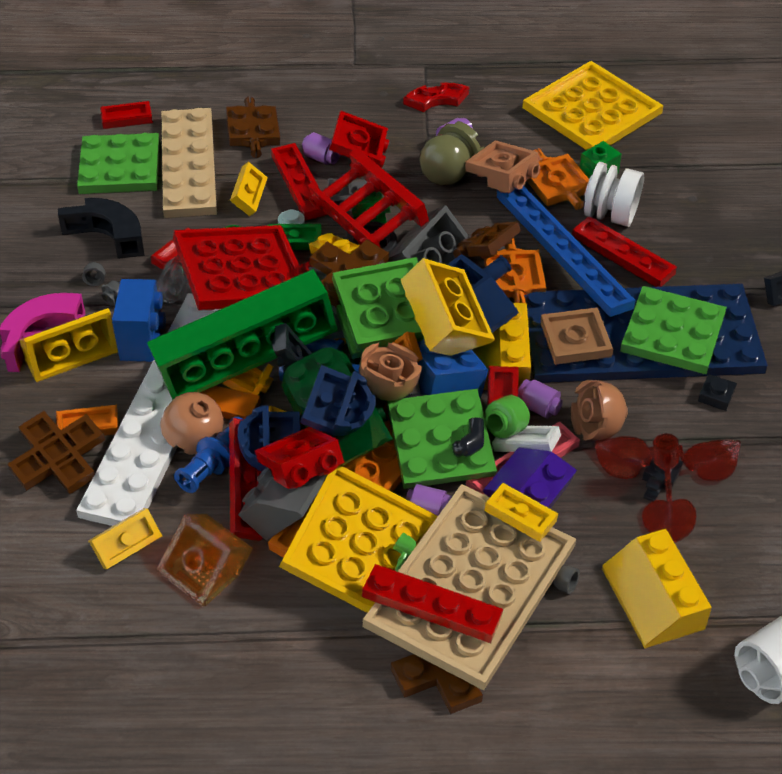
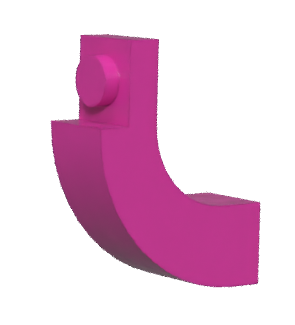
[0,293,86,372]

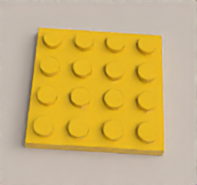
[522,61,663,150]
[279,465,438,613]

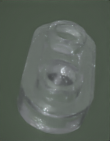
[156,255,189,304]

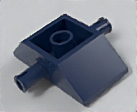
[447,254,519,333]

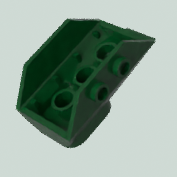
[282,347,393,466]

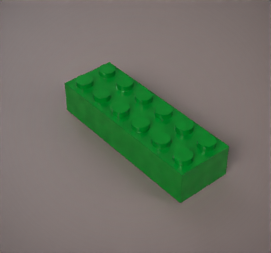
[147,269,338,400]

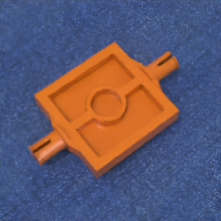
[526,148,589,210]
[484,238,546,303]

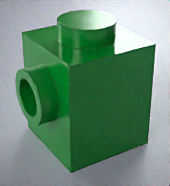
[580,141,622,179]

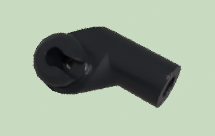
[452,417,484,457]

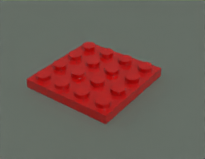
[173,225,303,310]

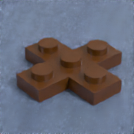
[309,240,389,307]
[8,411,105,494]
[391,654,483,714]

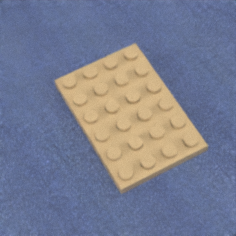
[362,484,576,690]

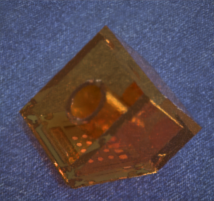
[156,514,253,606]

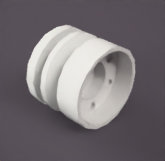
[584,162,644,227]

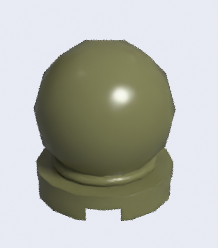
[419,121,484,186]

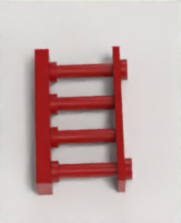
[307,148,429,247]

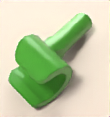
[393,533,416,572]

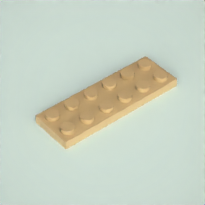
[161,108,217,218]

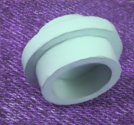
[278,209,305,224]

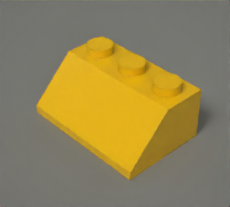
[400,258,495,356]
[472,303,531,390]
[19,308,118,382]
[602,529,712,649]

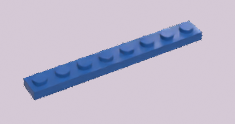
[497,186,635,317]

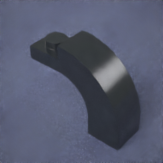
[58,198,145,259]

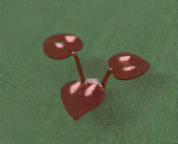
[595,433,741,542]

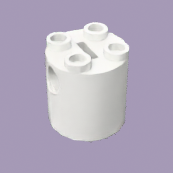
[734,616,782,704]

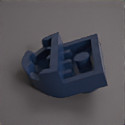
[300,365,376,436]
[238,406,300,472]

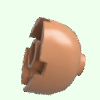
[359,343,422,401]
[571,380,628,441]
[160,392,224,455]

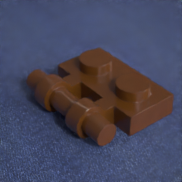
[453,222,521,259]

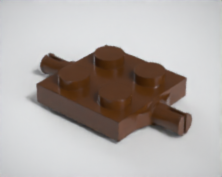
[226,97,280,158]

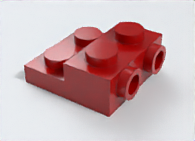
[329,110,390,168]
[255,427,345,489]

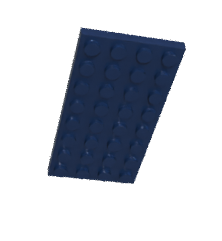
[524,284,768,383]

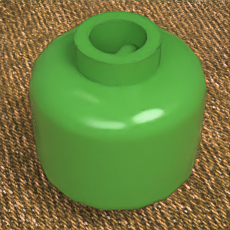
[484,395,530,439]

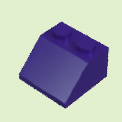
[483,447,577,508]

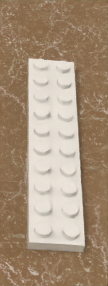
[76,293,221,526]

